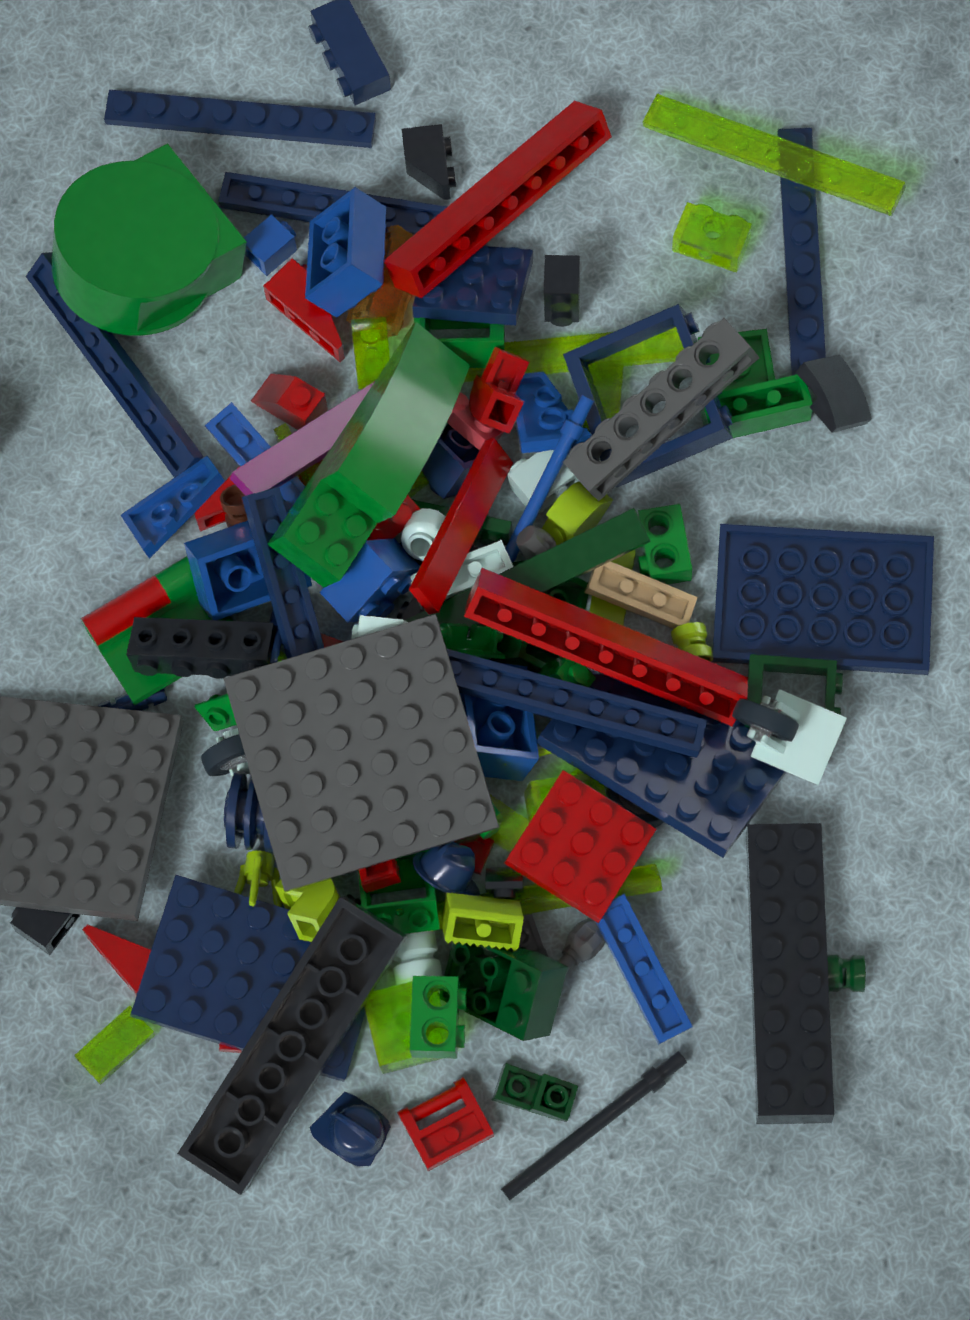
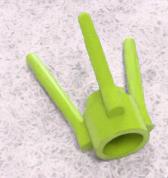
[234,850,282,907]

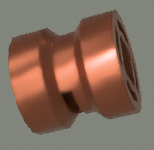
[220,485,248,527]

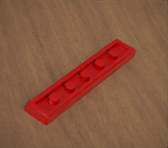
[409,438,513,614]

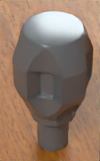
[516,525,557,559]
[557,918,605,974]

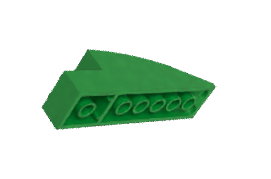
[268,322,470,588]

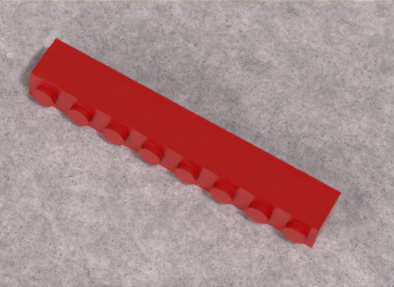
[383,100,612,298]
[464,568,748,727]

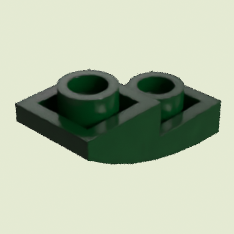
[492,1063,579,1122]

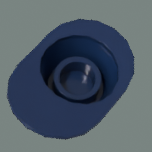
[413,842,480,896]
[309,1091,391,1166]

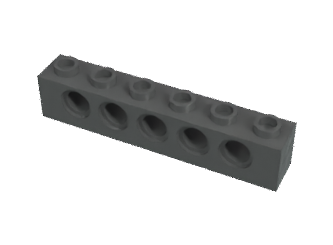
[563,318,759,501]

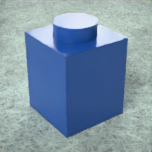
[244,214,297,276]

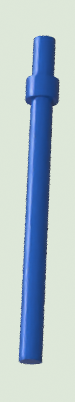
[505,395,594,562]

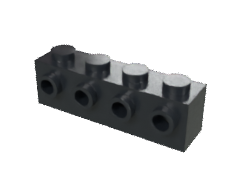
[126,617,277,679]

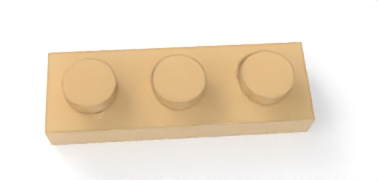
[585,561,698,629]

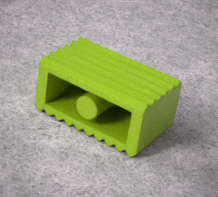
[441,893,524,951]

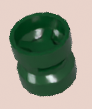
[827,955,866,992]

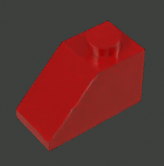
[251,374,328,430]

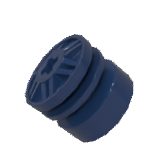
[224,772,273,852]

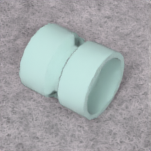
[393,930,443,991]

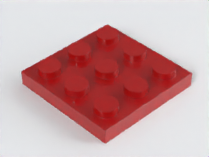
[504,770,657,923]

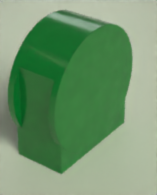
[52,143,247,336]

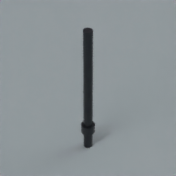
[501,1051,687,1201]

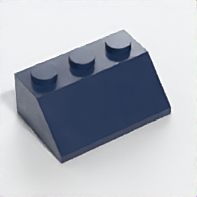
[419,423,479,499]

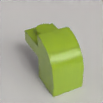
[541,481,614,545]
[275,879,340,942]

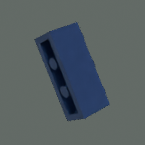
[308,0,391,106]

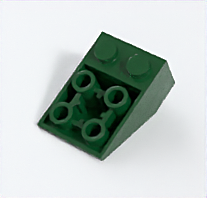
[438,942,568,1041]

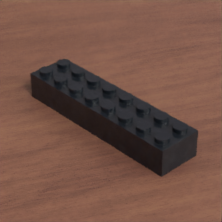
[746,823,834,1124]
[177,896,408,1195]

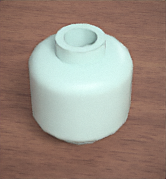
[401,508,446,561]

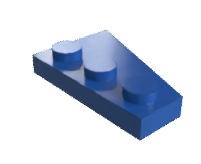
[515,372,592,453]
[121,455,225,559]

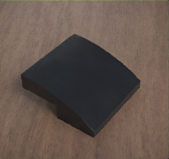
[796,355,872,433]

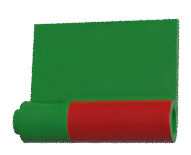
[80,556,234,705]

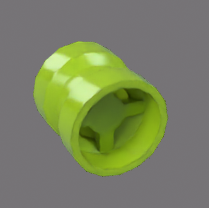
[671,622,713,662]

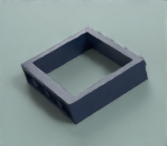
[563,304,733,488]

